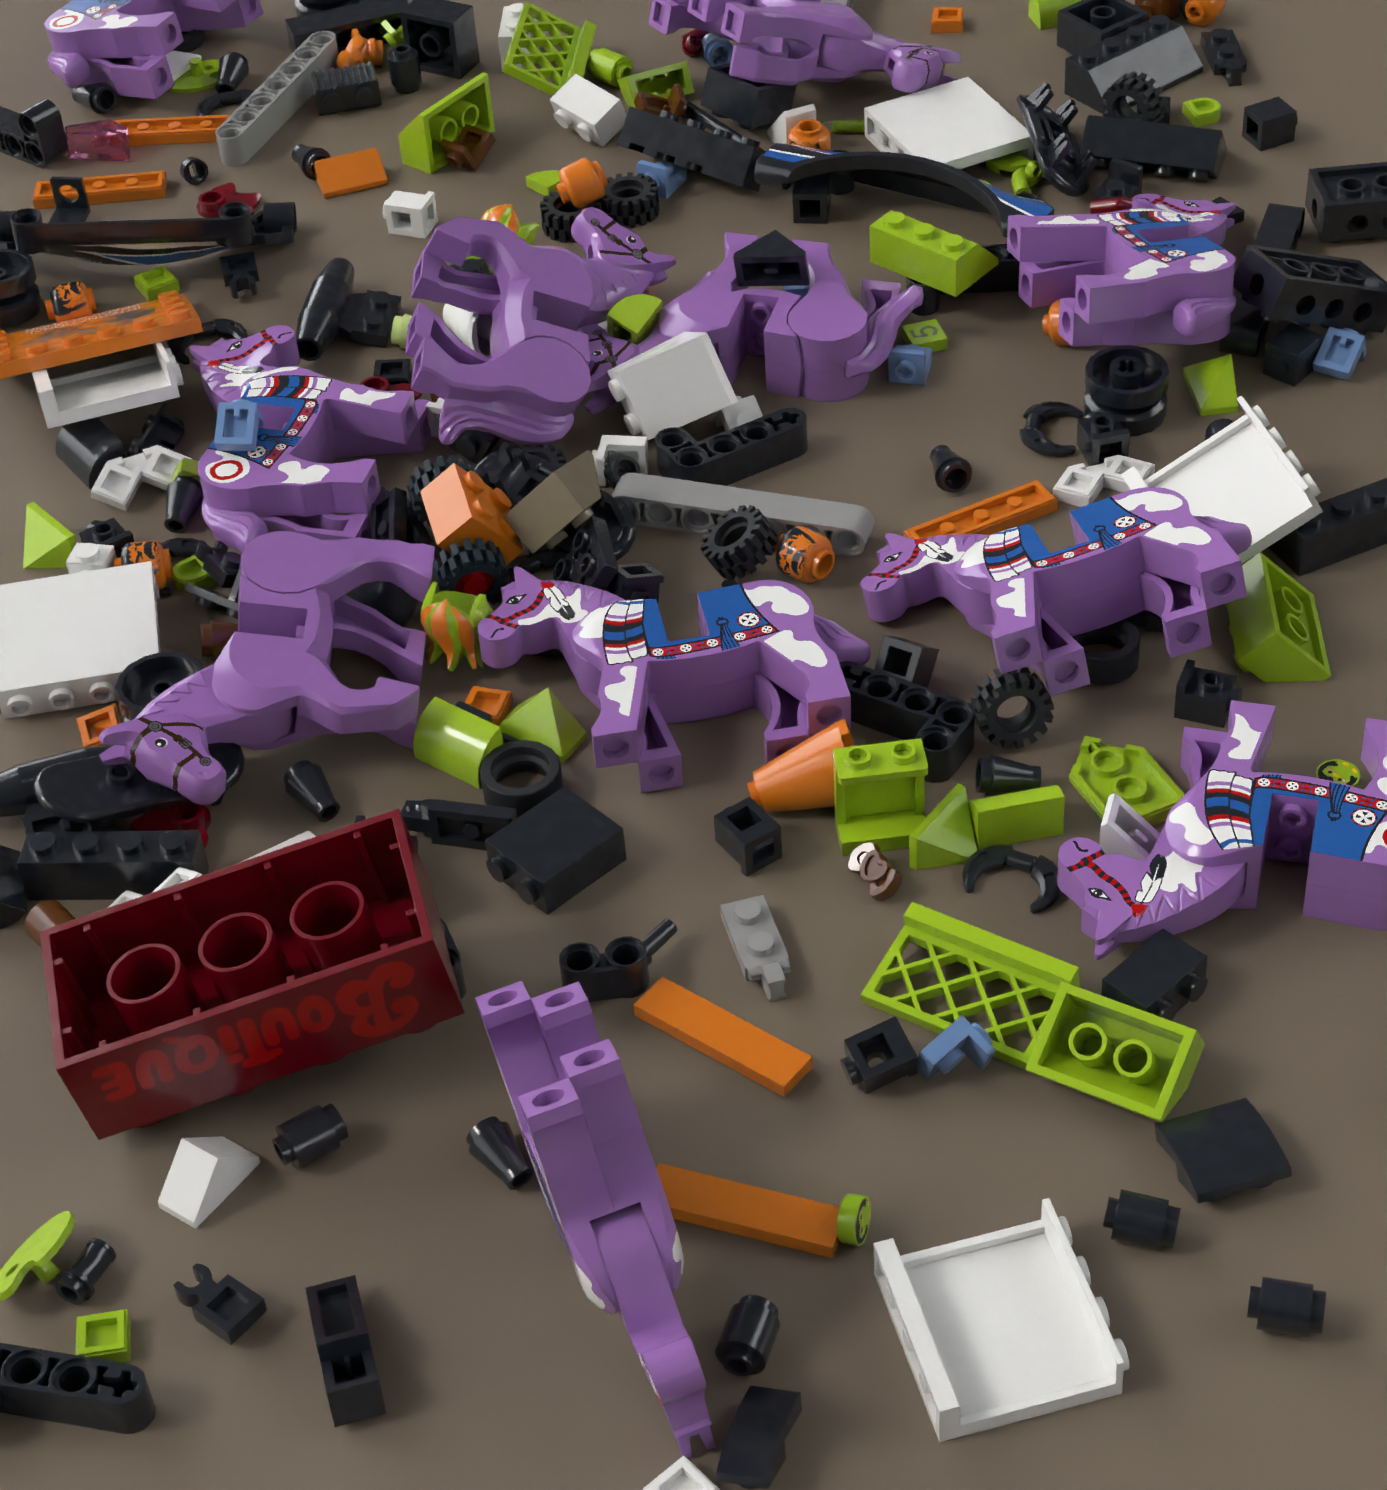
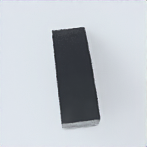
[305,1275,387,1427]

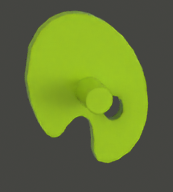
[167,57,219,93]
[0,1211,76,1302]

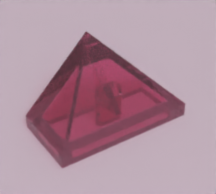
[65,119,131,162]

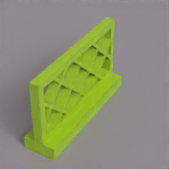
[502,1,597,96]
[860,902,1080,1070]

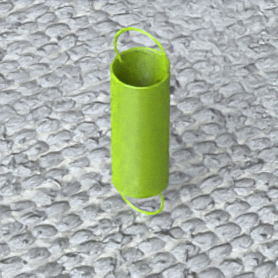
[823,120,865,133]

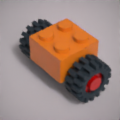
[407,455,524,605]

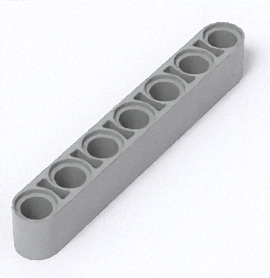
[215,31,339,167]
[611,473,875,557]

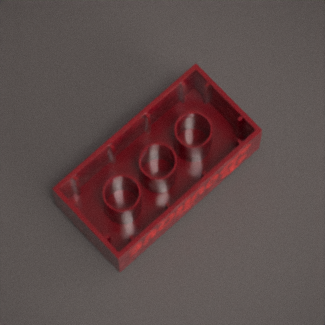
[40,808,465,1140]

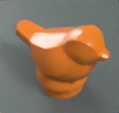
[336,29,383,68]

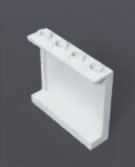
[864,77,1034,169]
[32,341,184,429]
[1121,396,1323,563]
[0,561,161,719]
[873,1198,1129,1442]

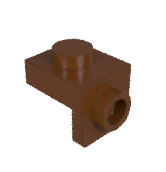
[634,84,687,117]
[439,124,496,171]

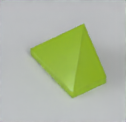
[1183,354,1238,417]
[23,502,77,569]
[498,687,587,763]
[909,784,977,870]

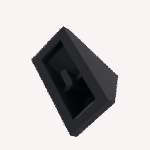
[733,230,811,287]

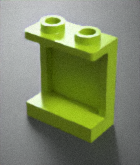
[833,738,928,856]

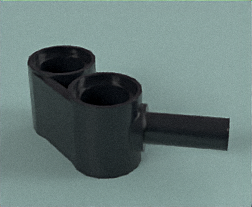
[559,918,678,1003]

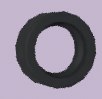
[1070,619,1140,685]
[480,740,563,818]

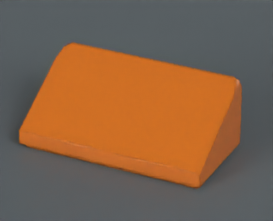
[314,148,388,198]

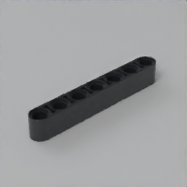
[1219,203,1305,357]

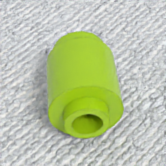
[586,48,633,88]

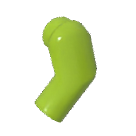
[1011,160,1043,195]

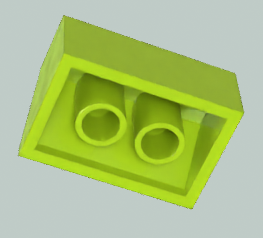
[398,72,495,174]
[869,210,999,297]
[1225,552,1331,683]
[1025,981,1205,1123]

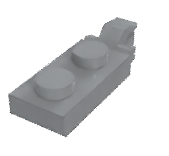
[720,895,791,1002]

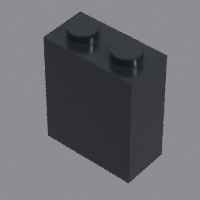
[485,786,627,915]

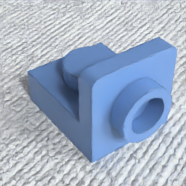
[636,160,687,199]
[1313,327,1367,381]
[888,344,933,385]
[214,399,265,451]
[917,1015,995,1079]

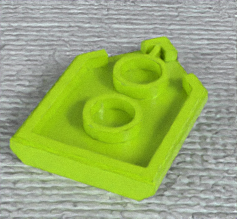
[1069,736,1185,826]

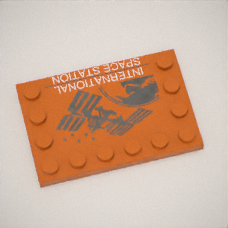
[0,290,203,379]

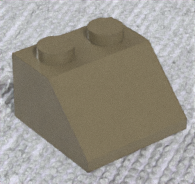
[503,449,601,554]

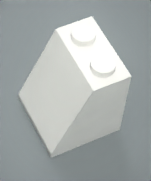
[607,332,738,440]

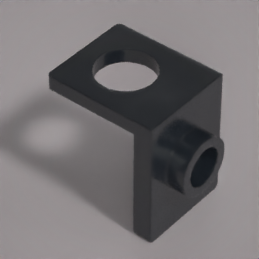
[48,176,91,223]

